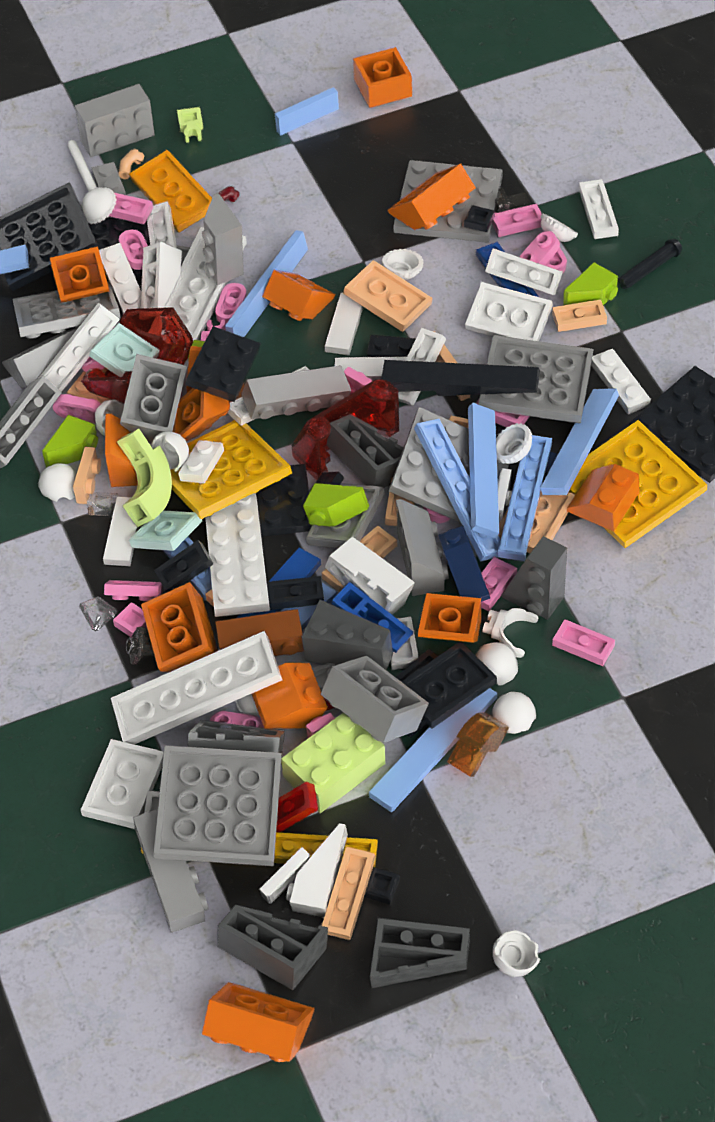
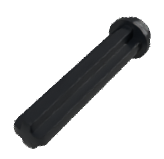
[618,239,682,289]

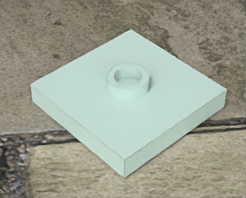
[89,323,160,383]
[129,511,203,551]

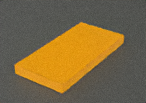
[129,150,212,233]

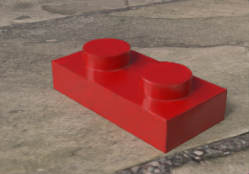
[276,781,318,832]

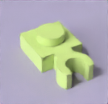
[177,107,203,143]

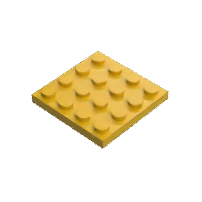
[170,420,292,519]
[569,420,707,548]

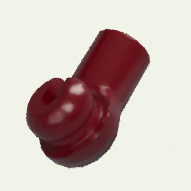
[218,186,240,202]

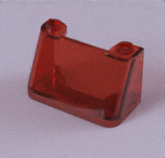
[81,307,193,404]
[291,379,399,480]

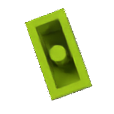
[563,263,618,306]
[42,415,99,468]
[303,483,369,527]

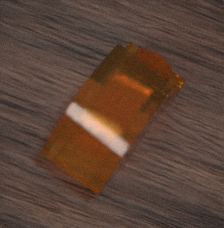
[447,712,509,777]

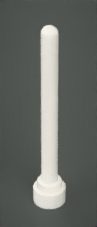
[68,140,97,192]

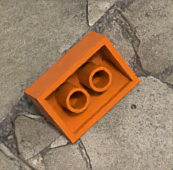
[388,164,476,230]
[141,582,218,672]
[202,982,314,1062]

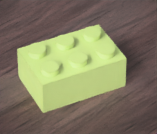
[281,713,385,813]

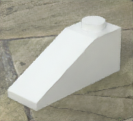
[140,242,182,318]
[287,823,348,917]

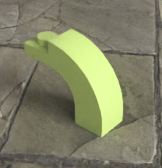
[117,429,172,527]

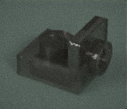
[495,188,531,213]
[126,627,155,665]

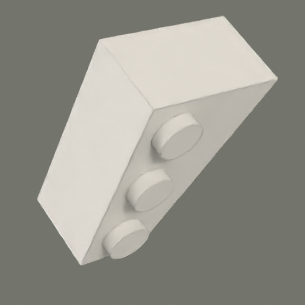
[325,537,415,615]

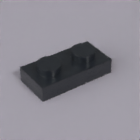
[367,335,416,357]
[155,540,213,592]
[267,576,324,610]

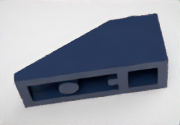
[438,525,490,602]

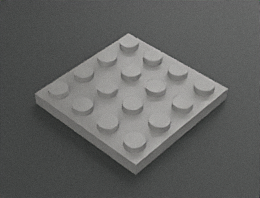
[394,160,503,243]
[13,281,121,338]
[479,335,593,423]
[388,407,509,523]
[154,745,282,866]

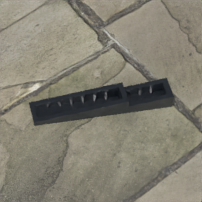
[381,360,540,396]

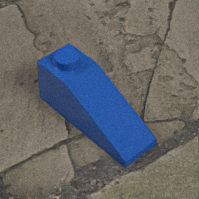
[331,582,414,653]

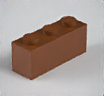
[216,609,304,656]

